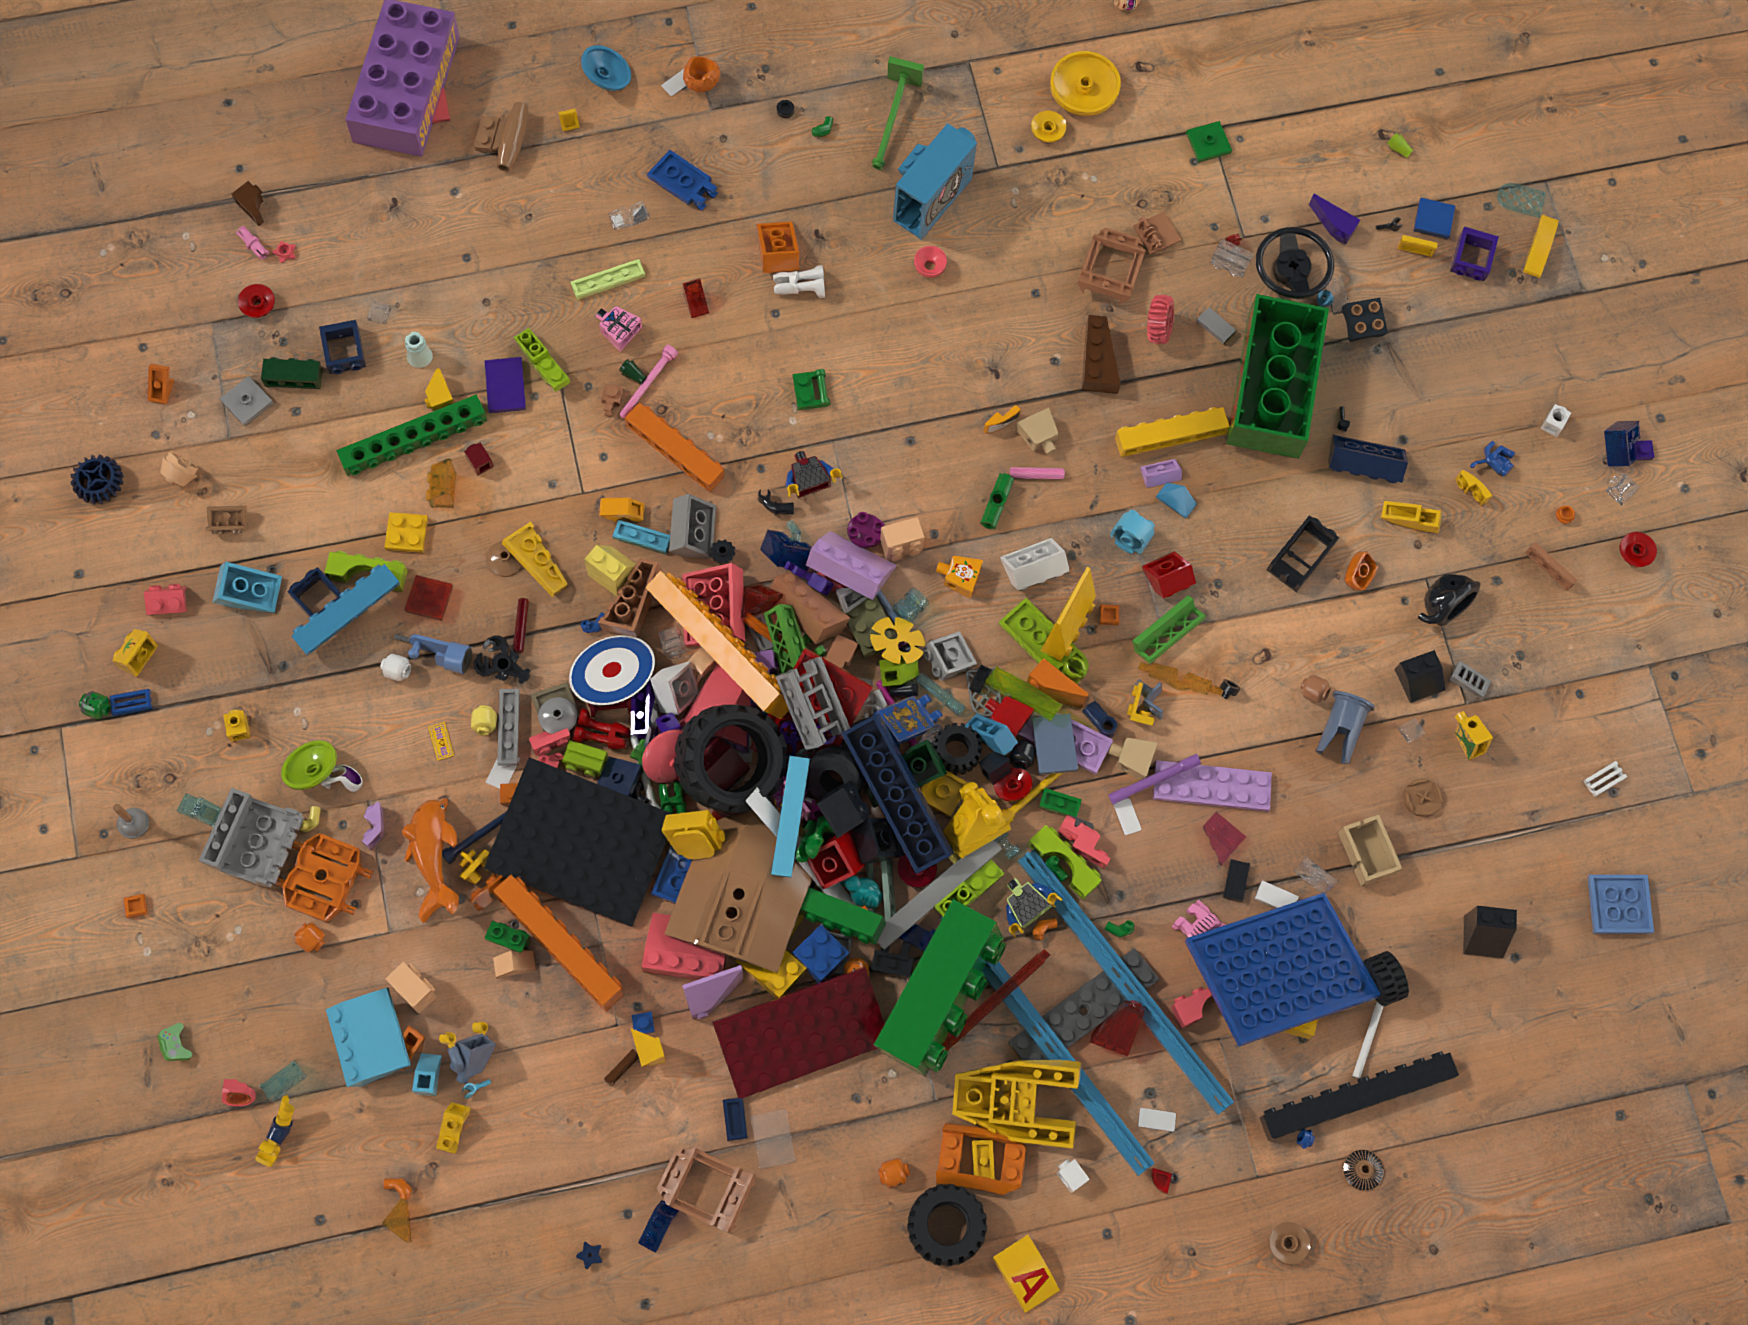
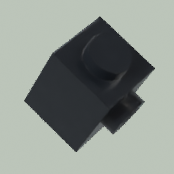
[978,751,1011,785]

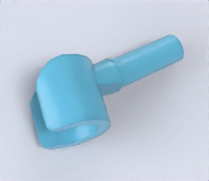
[461,1079,491,1099]

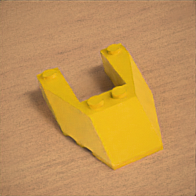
[952,1060,1081,1149]

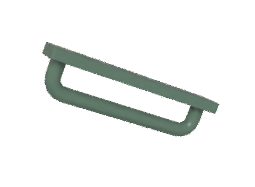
[865,859,896,922]

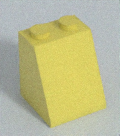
[584,545,636,596]

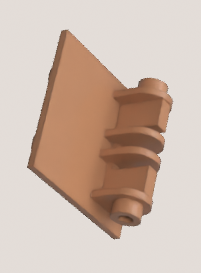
[1133,212,1181,255]

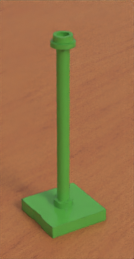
[872,56,924,170]

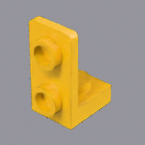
[1127,681,1154,726]
[436,1102,471,1154]

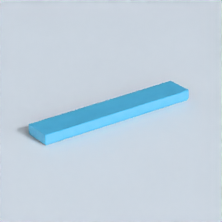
[771,756,810,878]

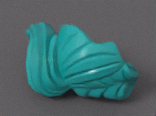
[839,875,883,908]

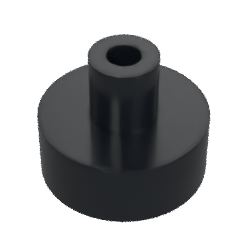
[1220,679,1240,699]

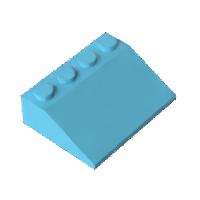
[326,988,411,1087]

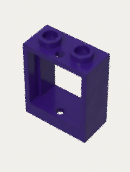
[1450,226,1499,281]

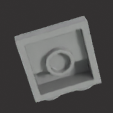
[923,631,977,681]

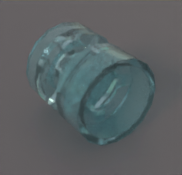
[893,588,929,623]

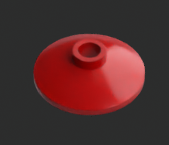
[237,284,275,318]
[1619,532,1657,567]
[994,768,1033,801]

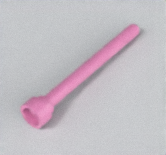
[620,345,678,418]

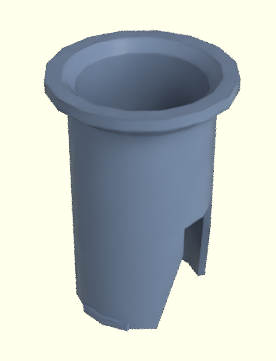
[1315,691,1375,764]

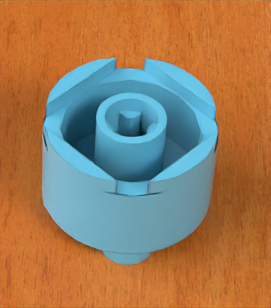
[1110,510,1155,554]

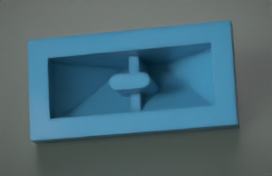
[1156,483,1197,519]

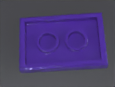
[484,357,526,413]

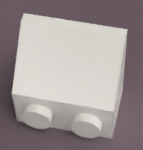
[650,662,699,715]

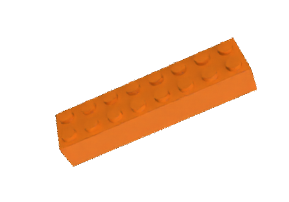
[493,875,624,1012]

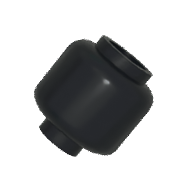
[1009,740,1036,770]

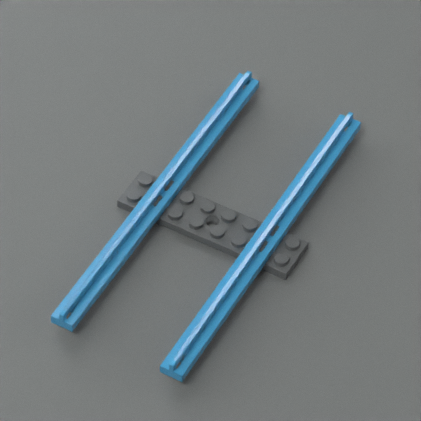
[940,850,1234,1176]

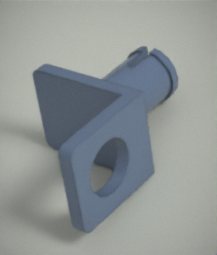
[1132,679,1163,720]

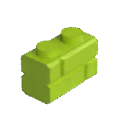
[562,740,608,778]

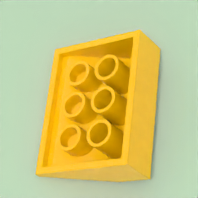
[1040,567,1096,662]

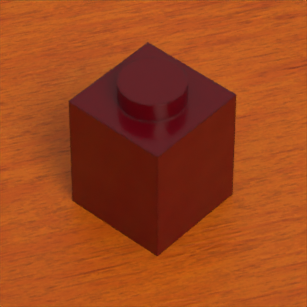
[464,442,494,476]

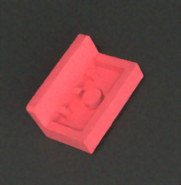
[144,584,187,615]
[529,728,572,756]

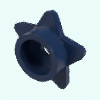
[576,1242,602,1269]

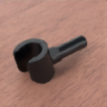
[1375,217,1402,232]
[1337,406,1350,432]

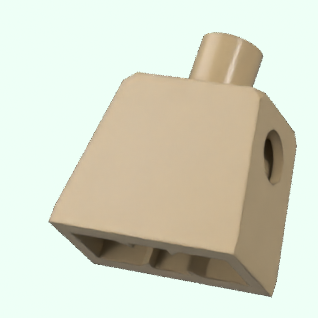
[1016,408,1058,455]
[1108,738,1157,780]

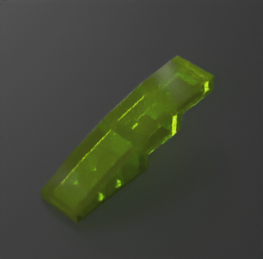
[985,666,1062,722]

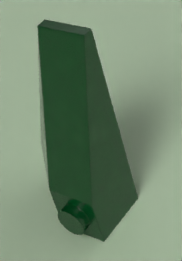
[866,739,947,808]

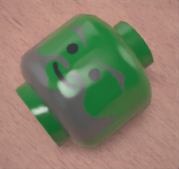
[79,691,111,719]

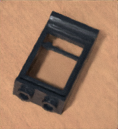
[1267,515,1340,593]

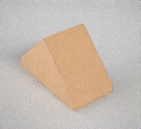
[493,950,536,978]

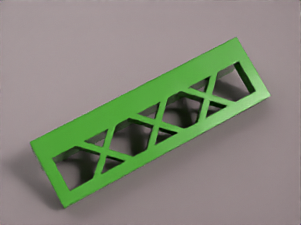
[1132,595,1206,664]
[763,604,805,674]

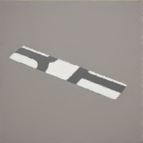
[644,698,660,749]

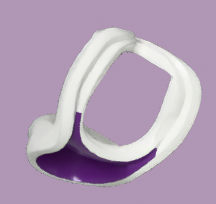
[320,764,363,792]

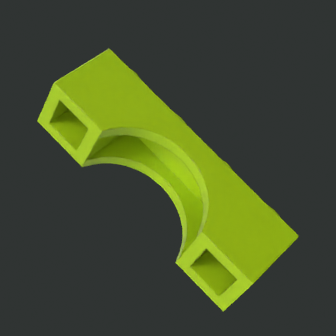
[324,551,408,592]
[1028,825,1102,900]

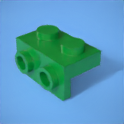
[485,921,530,953]

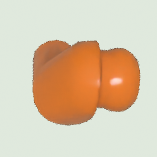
[1032,918,1058,941]

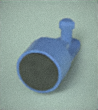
[408,634,472,674]

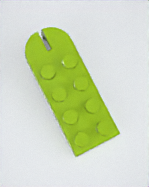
[998,598,1089,684]

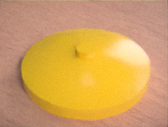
[1050,51,1121,116]

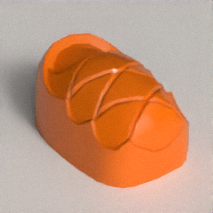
[1344,551,1378,591]

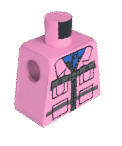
[596,306,642,352]

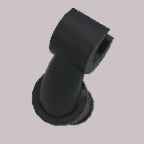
[758,489,794,516]

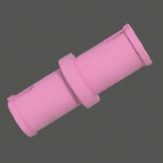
[236,226,269,260]

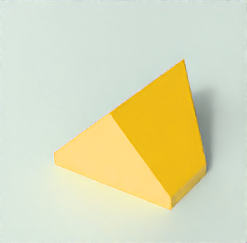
[630,1028,666,1067]

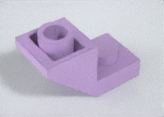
[362,802,384,850]

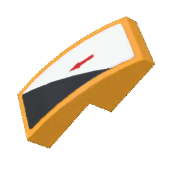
[983,405,1021,433]

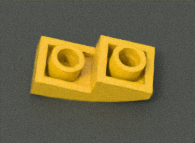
[1455,470,1493,506]

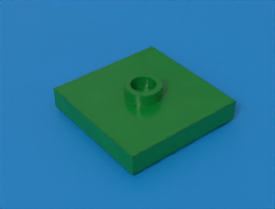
[1186,121,1232,163]

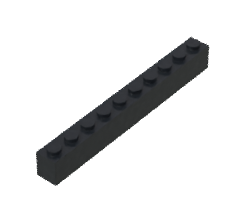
[1260,1051,1459,1141]

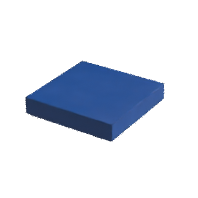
[1413,198,1455,239]

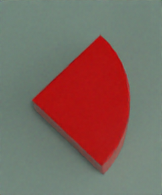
[1151,1168,1172,1194]

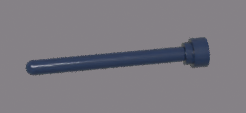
[442,811,507,864]

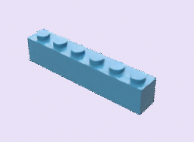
[291,564,400,656]

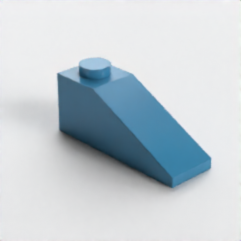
[965,714,1018,755]

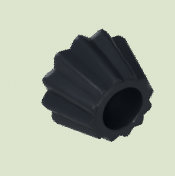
[710,539,736,565]

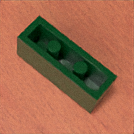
[261,357,323,389]

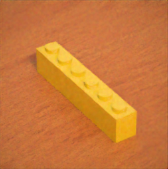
[1115,407,1230,457]

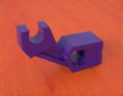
[784,561,834,595]

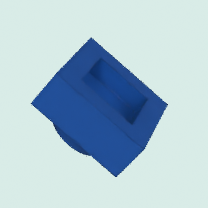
[632,1011,655,1034]

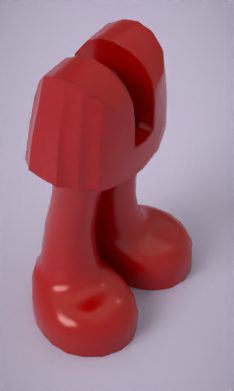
[573,708,631,749]

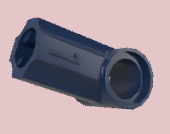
[1082,701,1117,738]

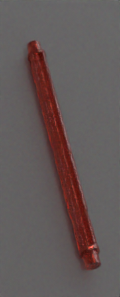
[943,949,1051,1051]

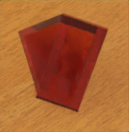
[741,583,783,618]

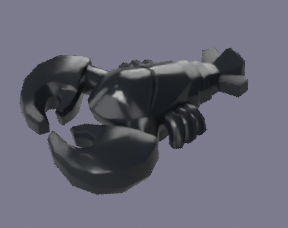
[474,635,531,684]

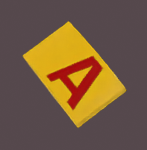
[992,1235,1060,1313]

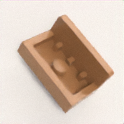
[206,505,248,534]

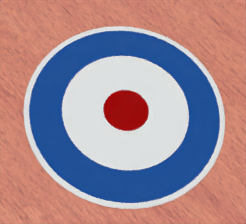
[569,635,655,705]

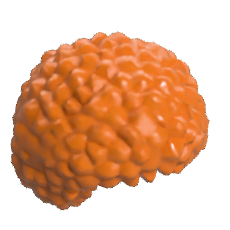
[683,56,720,92]

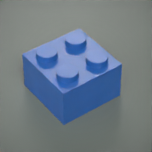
[792,925,849,983]

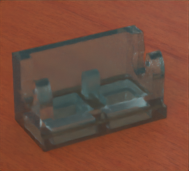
[259,1060,307,1102]

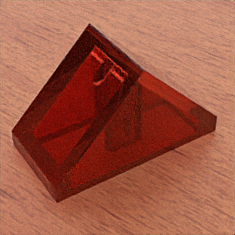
[682,278,709,318]

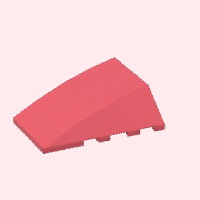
[679,663,751,747]

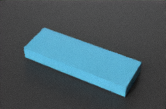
[612,520,670,555]

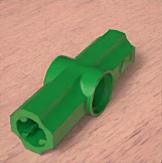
[980,473,1014,530]

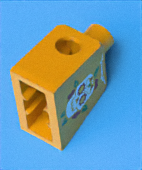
[936,556,983,599]

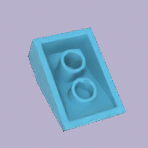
[212,562,282,613]

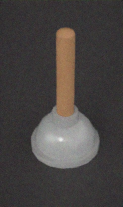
[113,804,149,839]

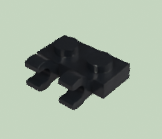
[871,941,914,978]

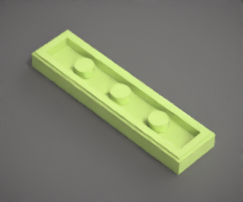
[570,259,646,300]

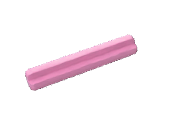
[1009,467,1065,479]

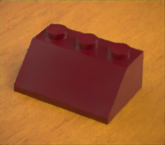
[677,737,750,809]

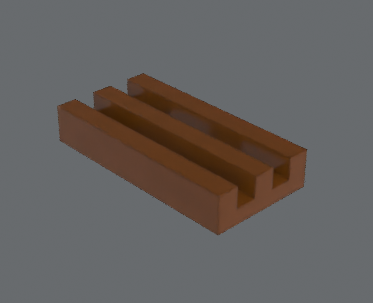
[604,1049,639,1086]

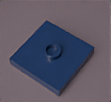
[597,756,643,797]

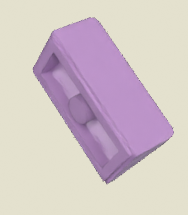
[1140,459,1182,488]

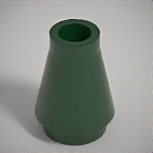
[619,359,647,385]

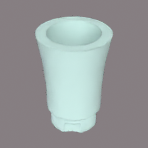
[405,332,433,368]

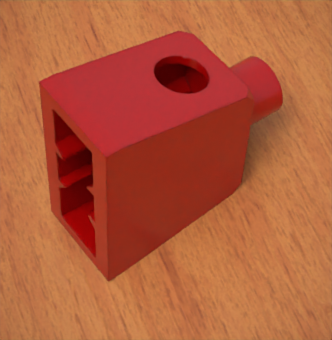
[985,696,1034,738]

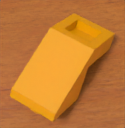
[599,498,644,522]

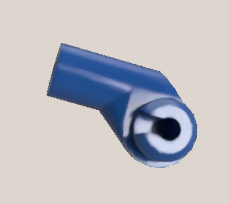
[581,612,605,633]

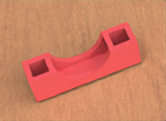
[1171,987,1213,1029]

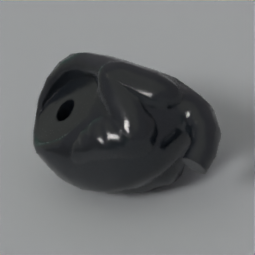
[1418,574,1481,626]

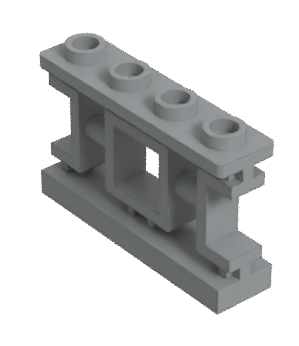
[776,657,850,750]

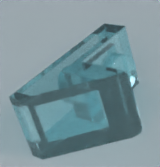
[177,793,222,827]

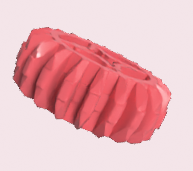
[1147,294,1175,345]

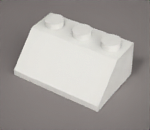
[1000,538,1070,590]

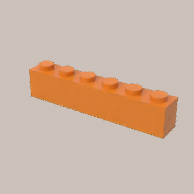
[625,402,724,493]

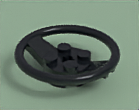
[1256,227,1335,299]

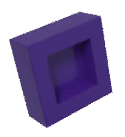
[1632,440,1655,461]

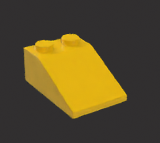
[735,951,807,999]

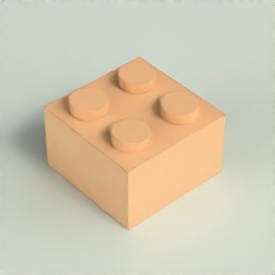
[880,517,925,561]
[385,962,437,1014]

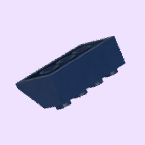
[1328,434,1408,483]

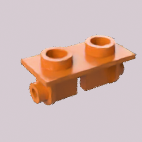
[468,874,505,911]

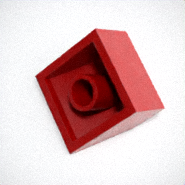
[1142,551,1196,599]

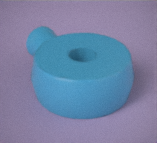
[1317,290,1334,307]

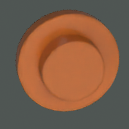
[1556,505,1575,524]

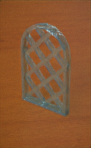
[1497,183,1546,218]

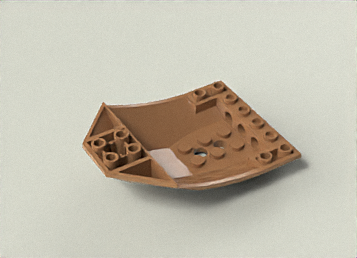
[665,805,812,973]

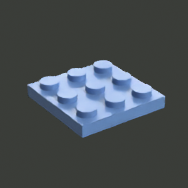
[1587,875,1654,934]

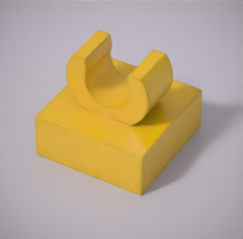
[558,108,580,131]

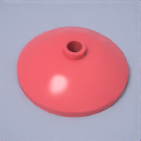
[642,730,683,783]

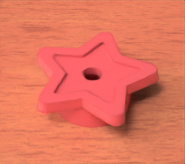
[272,241,295,263]

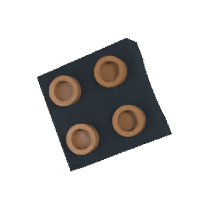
[1342,298,1388,342]

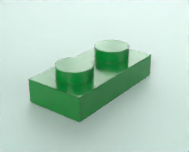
[1039,788,1082,817]

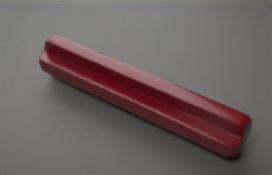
[513,598,529,653]

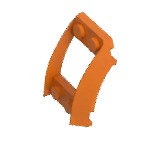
[936,1123,1027,1196]

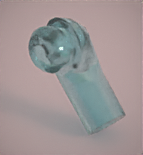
[786,520,801,548]

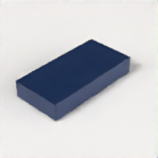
[723,1098,748,1142]

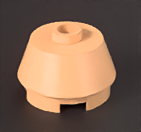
[160,451,199,486]

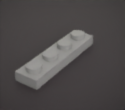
[497,689,520,766]

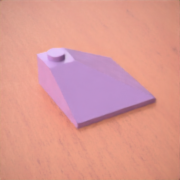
[682,965,743,1020]

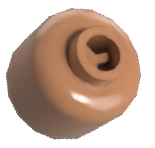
[1300,675,1331,703]

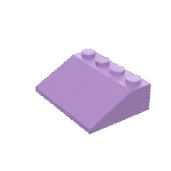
[806,531,897,600]

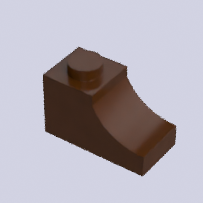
[232,181,264,226]

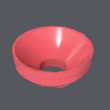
[914,246,947,278]

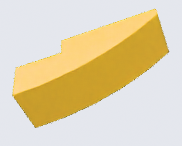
[1381,501,1442,534]

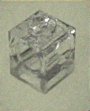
[1605,472,1640,506]
[659,627,687,659]

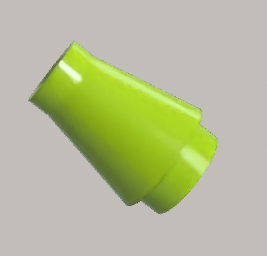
[1387,132,1413,158]

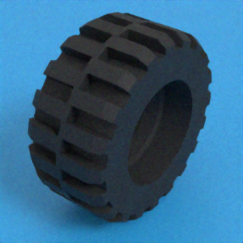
[907,1184,988,1267]

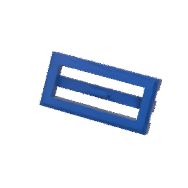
[110,689,153,716]

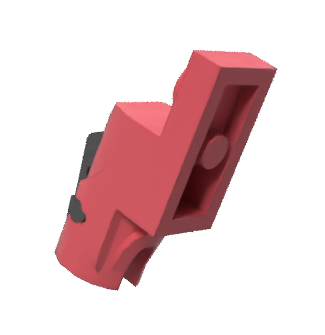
[1058,815,1111,870]

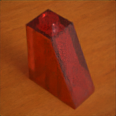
[1090,1000,1145,1057]

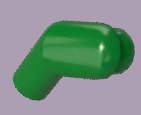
[811,116,834,137]
[1046,856,1069,882]
[1104,920,1135,937]

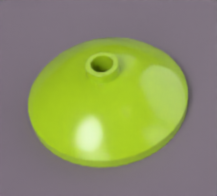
[281,740,337,790]

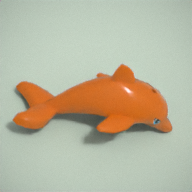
[402,798,459,923]

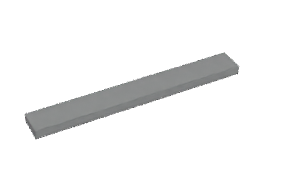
[878,840,1002,950]

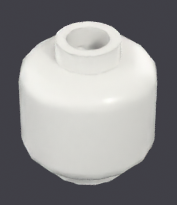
[381,654,411,681]

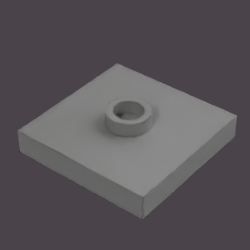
[220,376,274,426]

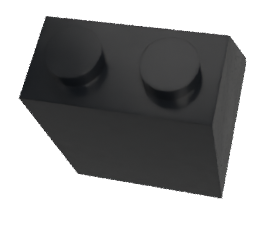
[1463,906,1517,958]

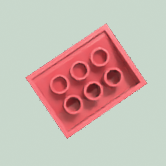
[682,563,745,647]
[642,913,726,980]

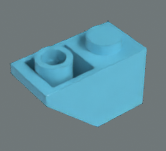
[412,1053,442,1096]

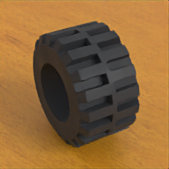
[933,723,982,776]
[1363,951,1409,1007]

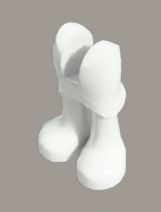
[773,265,825,298]

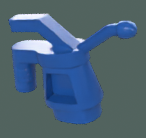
[1470,441,1515,477]

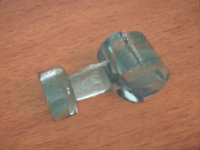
[994,832,1021,860]

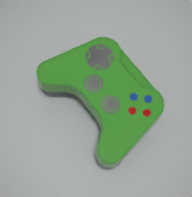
[157,1023,192,1061]

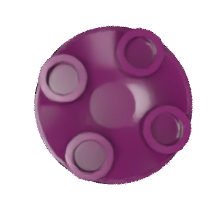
[847,512,884,548]

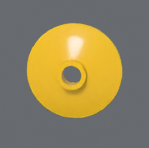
[1031,110,1066,143]

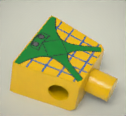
[1455,711,1493,760]

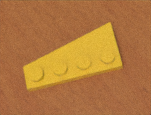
[502,521,567,597]

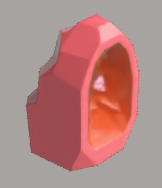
[221,1079,256,1107]

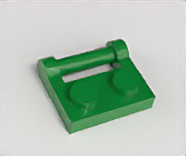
[792,369,830,410]

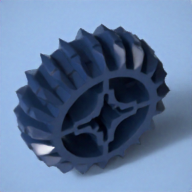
[70,454,124,505]

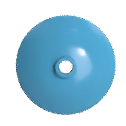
[581,45,631,91]

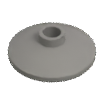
[538,697,578,734]

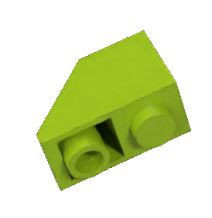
[879,658,919,687]

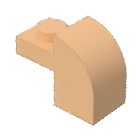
[688,647,717,686]

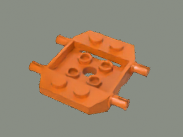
[275,833,373,923]

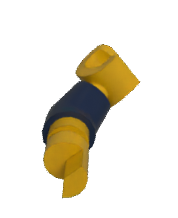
[255,1095,295,1167]

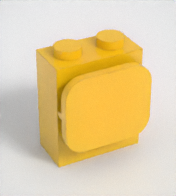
[662,810,725,859]

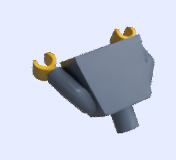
[439,1022,496,1084]

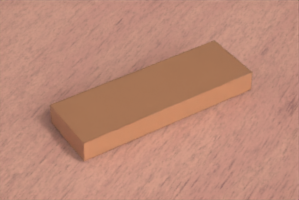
[1526,542,1577,591]

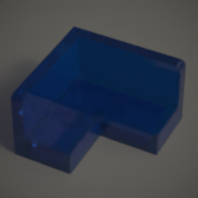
[1604,420,1641,466]
[760,529,812,571]

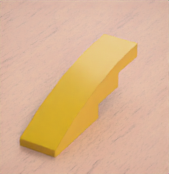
[1523,214,1559,278]

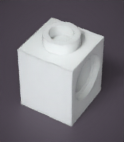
[1540,404,1571,437]
[1056,1159,1090,1193]

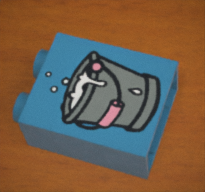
[893,123,977,240]

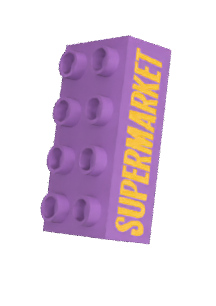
[345,0,460,157]

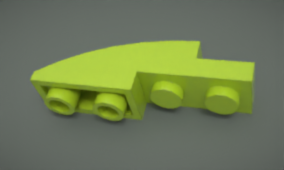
[514,328,571,392]
[934,859,1005,916]

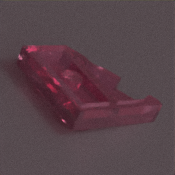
[1203,812,1246,866]

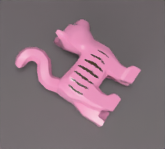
[1172,900,1226,938]

